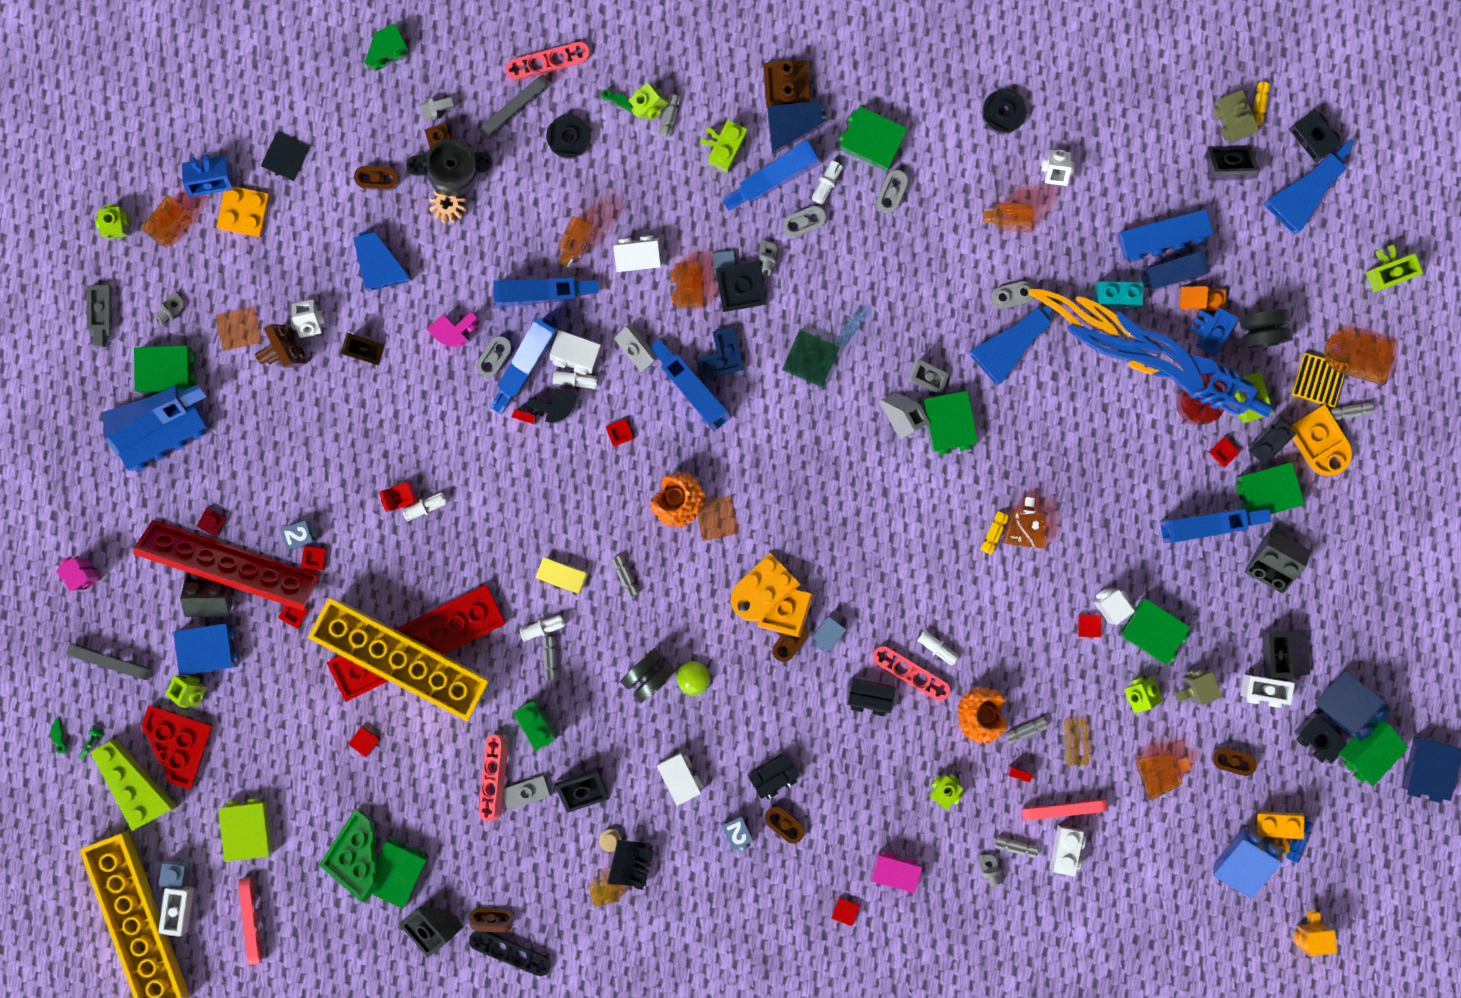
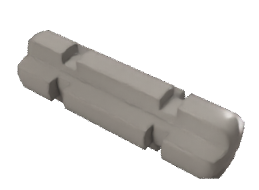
[658,94,680,137]
[1329,402,1374,420]
[612,555,639,597]
[543,636,557,680]
[1005,717,1048,744]
[995,836,1039,858]

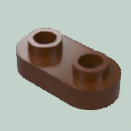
[354,166,399,190]
[772,625,808,662]
[1211,747,1257,776]
[765,806,804,844]
[469,908,514,932]

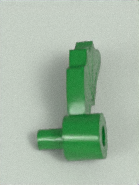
[600,89,632,113]
[50,718,69,754]
[78,725,104,759]

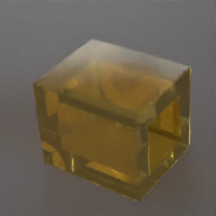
[588,878,624,908]

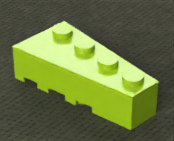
[90,739,178,831]

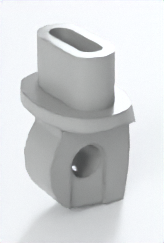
[419,97,454,121]
[758,240,777,276]
[155,292,183,326]
[978,855,1001,889]

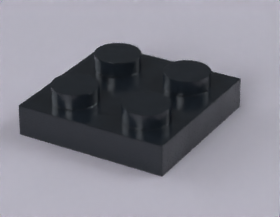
[715,261,767,312]

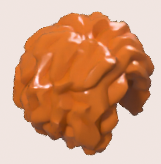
[650,472,705,528]
[957,686,1008,744]

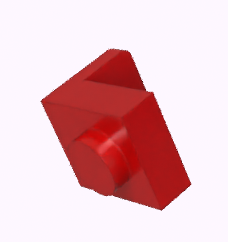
[379,481,419,512]

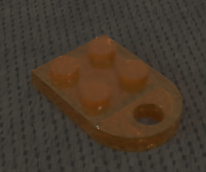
[1324,330,1395,386]

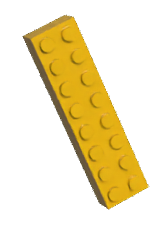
[307,597,491,721]
[79,830,191,998]

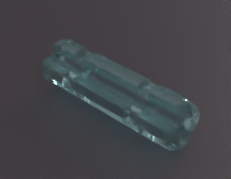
[834,309,867,349]

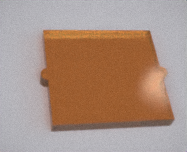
[215,307,261,351]
[697,496,738,541]

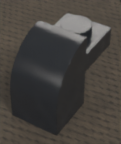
[527,388,579,424]

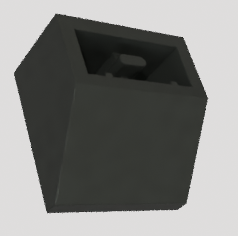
[1244,529,1310,594]
[180,572,233,617]
[1262,630,1310,678]

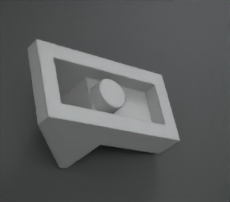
[908,358,949,394]

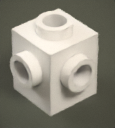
[1041,150,1074,186]
[290,299,324,338]

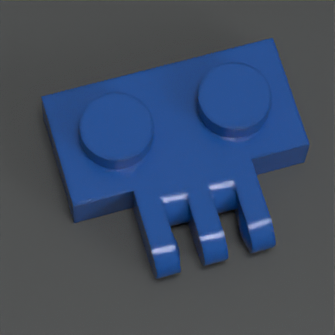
[1188,307,1239,357]

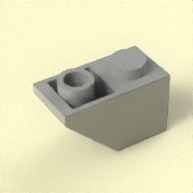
[879,392,930,440]

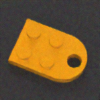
[1292,405,1352,476]
[731,553,800,621]

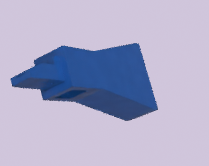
[722,140,821,211]
[1263,140,1353,235]
[492,277,599,309]
[968,299,1059,386]
[490,317,562,414]
[650,339,731,432]
[103,386,207,454]
[1160,509,1272,543]

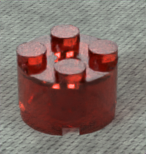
[1176,380,1224,426]

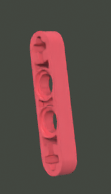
[506,42,590,81]
[873,646,950,701]
[479,734,508,821]
[1021,798,1109,820]
[238,877,263,965]

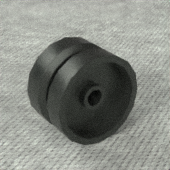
[426,139,477,197]
[1239,309,1293,348]
[619,648,676,704]

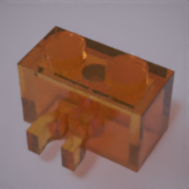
[140,195,193,248]
[671,263,703,310]

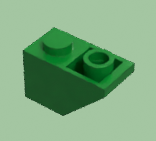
[365,23,409,71]

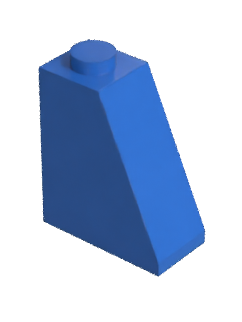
[353,230,411,291]

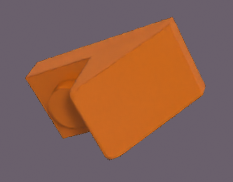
[1179,286,1226,312]

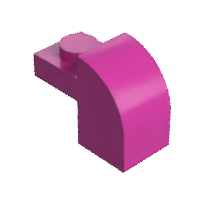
[427,312,479,348]

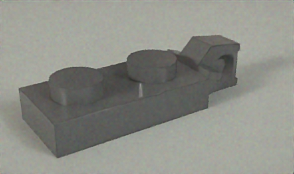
[87,285,112,347]

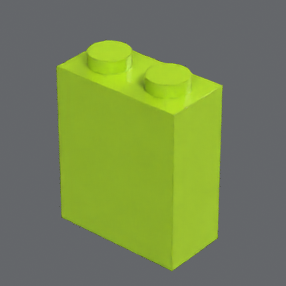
[218,797,273,862]

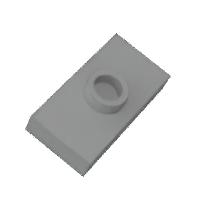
[614,324,658,373]
[503,775,551,811]

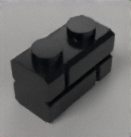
[1248,414,1297,465]
[846,678,896,716]
[747,752,799,800]

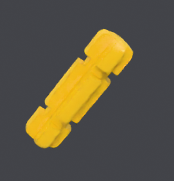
[1252,82,1270,126]
[981,511,1009,554]

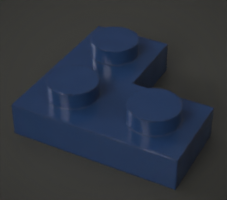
[696,327,744,380]

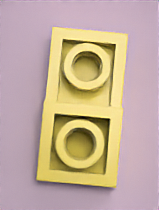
[536,557,588,594]

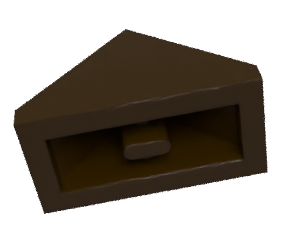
[340,332,385,366]

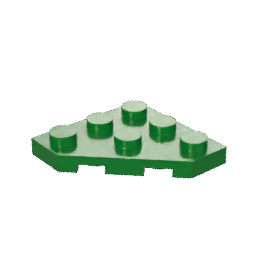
[319,809,378,903]

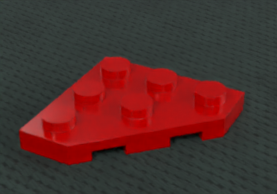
[141,705,213,790]

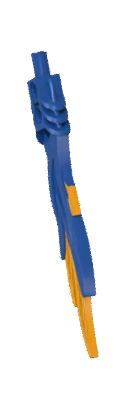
[1028,289,1274,418]

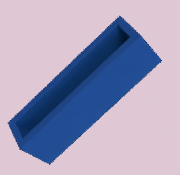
[1117,209,1213,262]
[118,404,210,473]

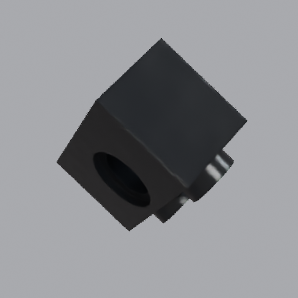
[1289,109,1342,163]
[1294,712,1348,764]

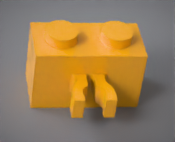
[1257,811,1305,853]
[1293,910,1337,956]

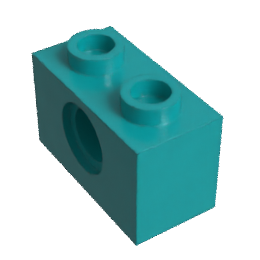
[1094,282,1143,307]

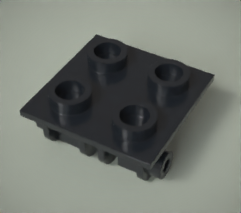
[607,840,655,890]

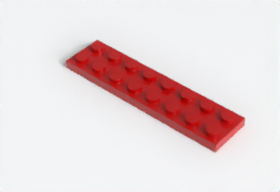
[133,519,320,611]
[326,584,506,702]

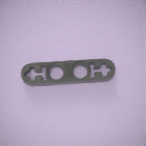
[479,75,551,140]
[66,643,152,680]

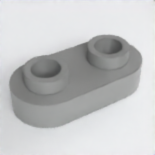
[876,170,908,214]
[783,206,826,238]
[991,281,1034,309]
[477,337,512,378]

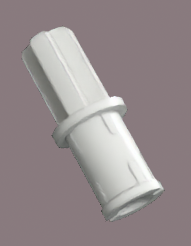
[812,160,843,204]
[553,370,598,389]
[402,493,447,522]
[520,615,565,642]
[917,629,959,666]

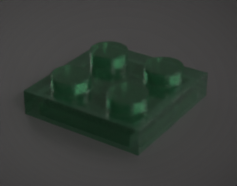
[782,329,840,388]

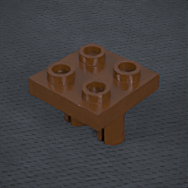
[763,60,810,108]
[255,324,307,368]

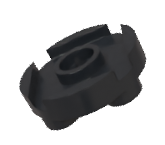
[982,89,1027,134]
[546,114,591,159]

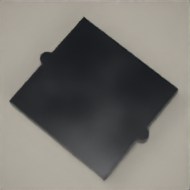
[261,132,310,182]

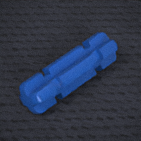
[1286,820,1313,863]

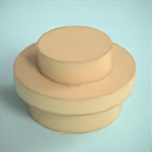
[599,829,621,852]

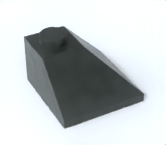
[399,906,464,957]

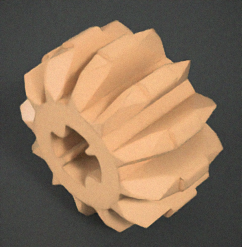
[429,190,467,224]

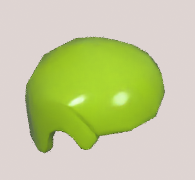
[676,661,711,696]

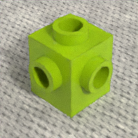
[628,82,669,121]
[95,204,130,239]
[165,674,207,708]
[1124,676,1163,714]
[928,773,963,811]

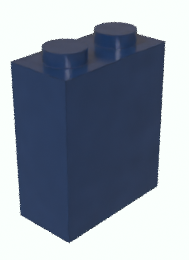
[1315,671,1391,743]
[1401,737,1461,803]

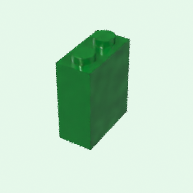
[838,106,907,172]
[134,346,197,393]
[922,391,978,456]
[1235,462,1305,515]
[1118,598,1191,665]
[513,698,559,752]
[1338,721,1409,787]
[372,838,429,909]

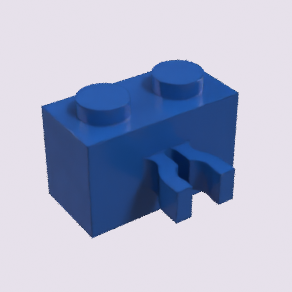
[182,154,233,197]

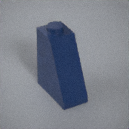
[767,101,826,154]
[1141,251,1209,292]

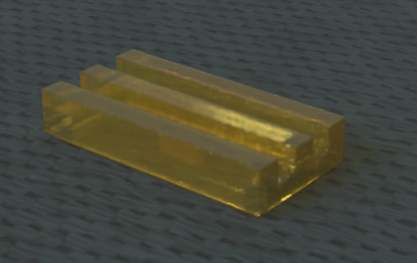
[1063,720,1089,766]

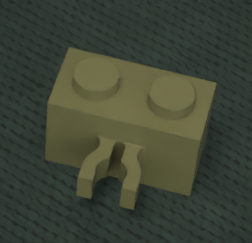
[1212,90,1259,144]
[1174,668,1223,705]

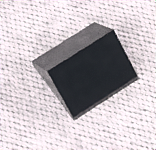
[1207,145,1260,181]
[554,766,609,813]

